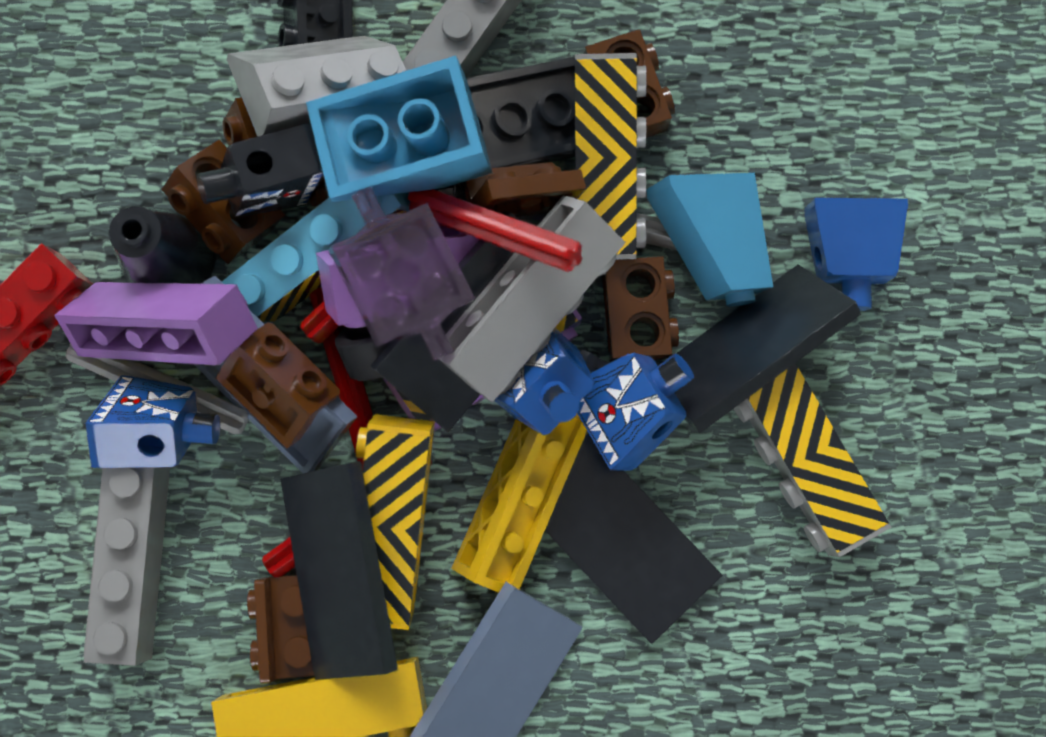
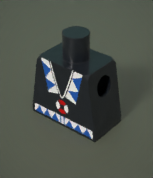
[196,123,324,217]

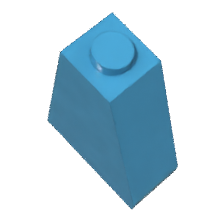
[646,173,773,307]

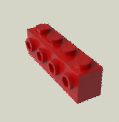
[0,243,93,386]

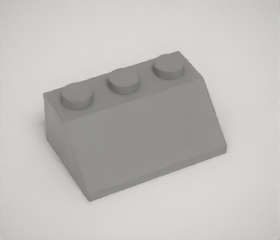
[227,36,406,136]

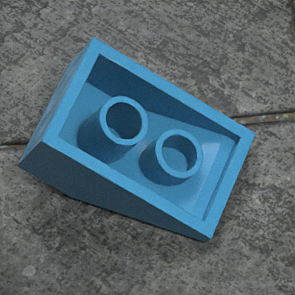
[306,55,493,202]

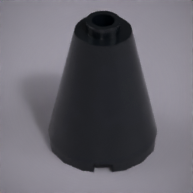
[109,206,216,284]

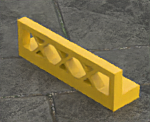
[451,414,587,592]

